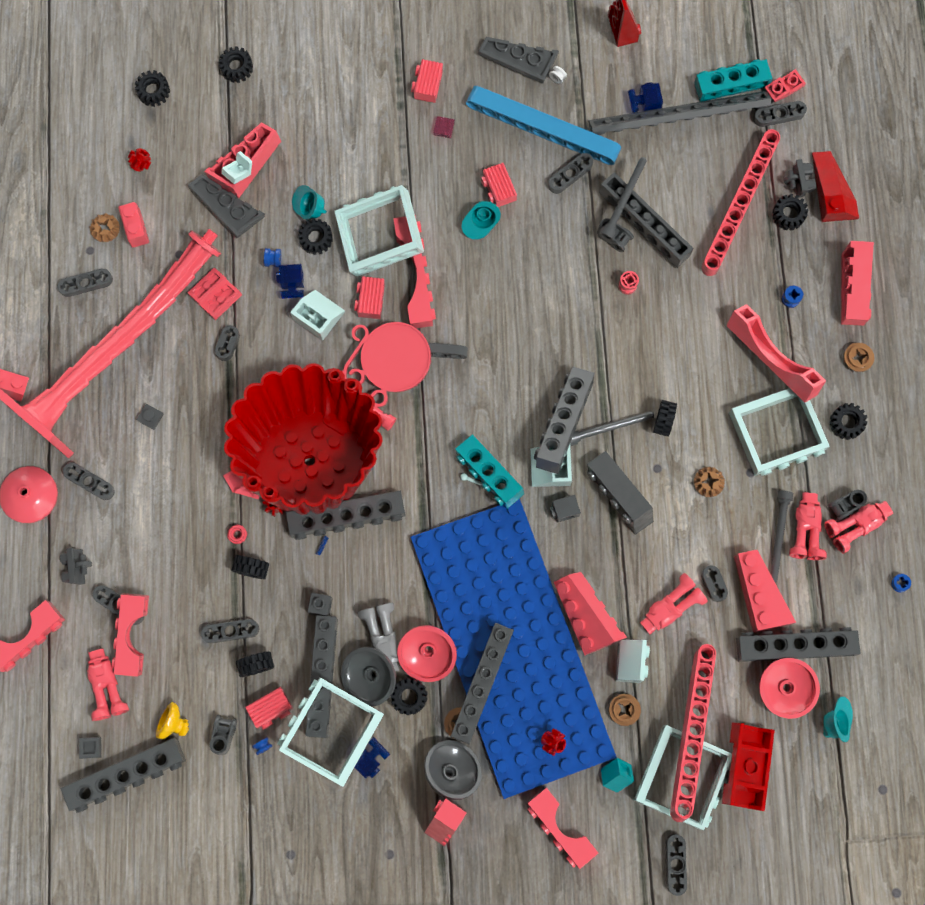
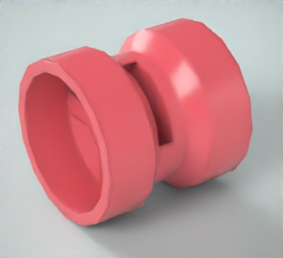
[618,271,639,295]

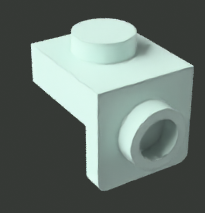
[221,151,252,184]

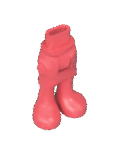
[789,492,827,560]
[824,501,893,554]
[640,573,708,635]
[87,649,129,721]

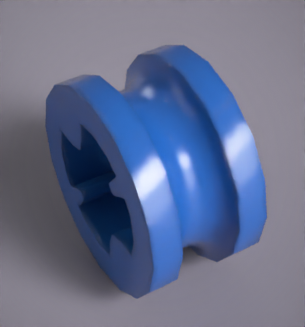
[891,574,911,593]
[252,737,273,755]

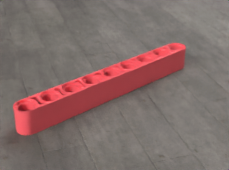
[702,129,780,276]
[670,644,716,822]

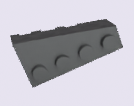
[587,451,654,535]

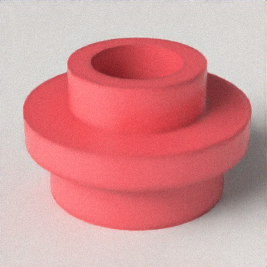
[227,525,247,544]

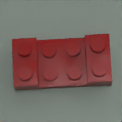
[721,723,775,811]

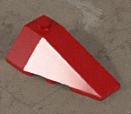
[608,0,641,47]
[812,151,859,222]

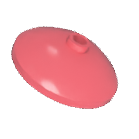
[0,466,58,523]
[397,625,457,682]
[759,658,820,719]

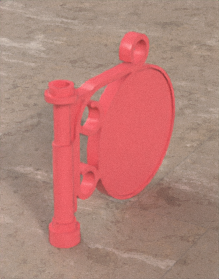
[342,322,431,431]

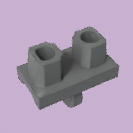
[784,159,816,198]
[60,548,92,585]

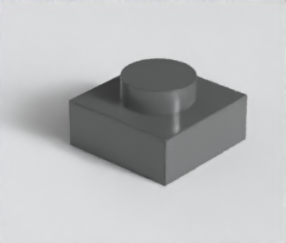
[136,404,164,430]
[79,737,101,759]

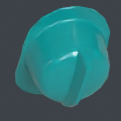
[292,185,327,220]
[462,201,501,240]
[823,697,853,742]

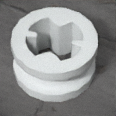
[549,66,567,84]

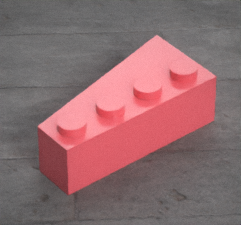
[204,122,281,198]
[841,241,874,326]
[734,550,796,633]
[554,572,627,656]
[425,798,467,846]

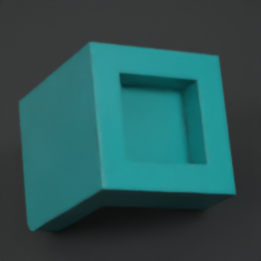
[601,758,634,792]

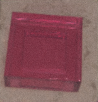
[434,116,455,138]

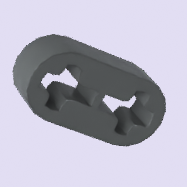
[215,325,240,361]
[701,565,728,602]

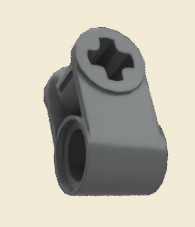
[597,218,634,252]
[827,489,867,522]
[209,715,237,755]

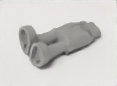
[357,603,399,671]

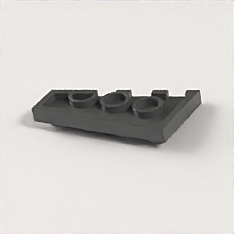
[478,37,559,83]
[188,174,265,238]

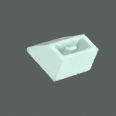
[290,290,345,341]
[530,445,572,487]
[616,640,650,683]

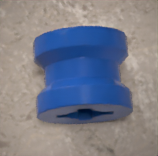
[264,248,282,267]
[782,285,804,308]

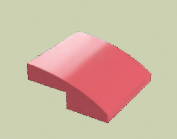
[188,268,242,320]

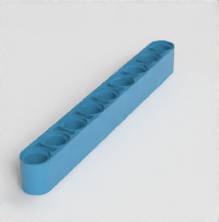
[466,86,621,165]

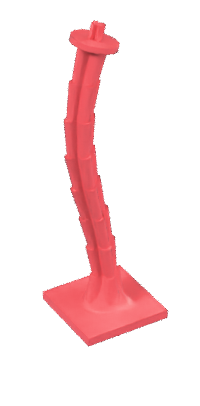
[0,229,221,458]

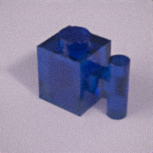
[628,82,663,113]
[276,264,304,299]
[355,737,390,779]

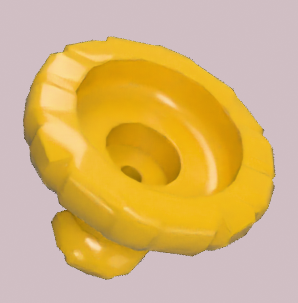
[155,702,189,739]

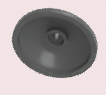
[341,647,396,706]
[424,740,482,800]

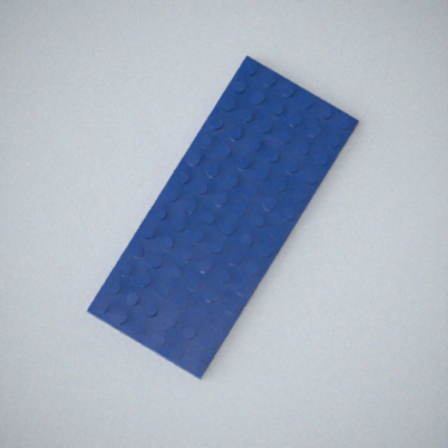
[411,498,617,799]

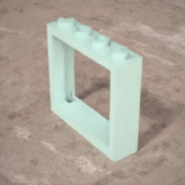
[335,185,424,277]
[729,388,830,476]
[277,677,384,787]
[634,725,732,831]

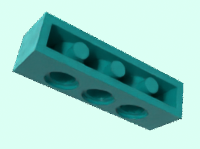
[694,59,773,102]
[455,434,524,509]

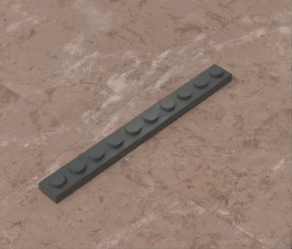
[589,91,771,135]

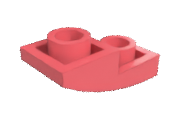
[765,69,806,102]

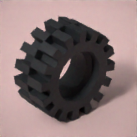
[219,46,253,83]
[135,70,170,107]
[772,194,808,231]
[298,218,333,255]
[653,400,677,437]
[830,403,868,440]
[231,555,269,579]
[236,651,274,677]
[390,678,428,715]

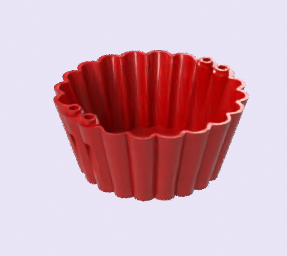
[224,363,383,515]

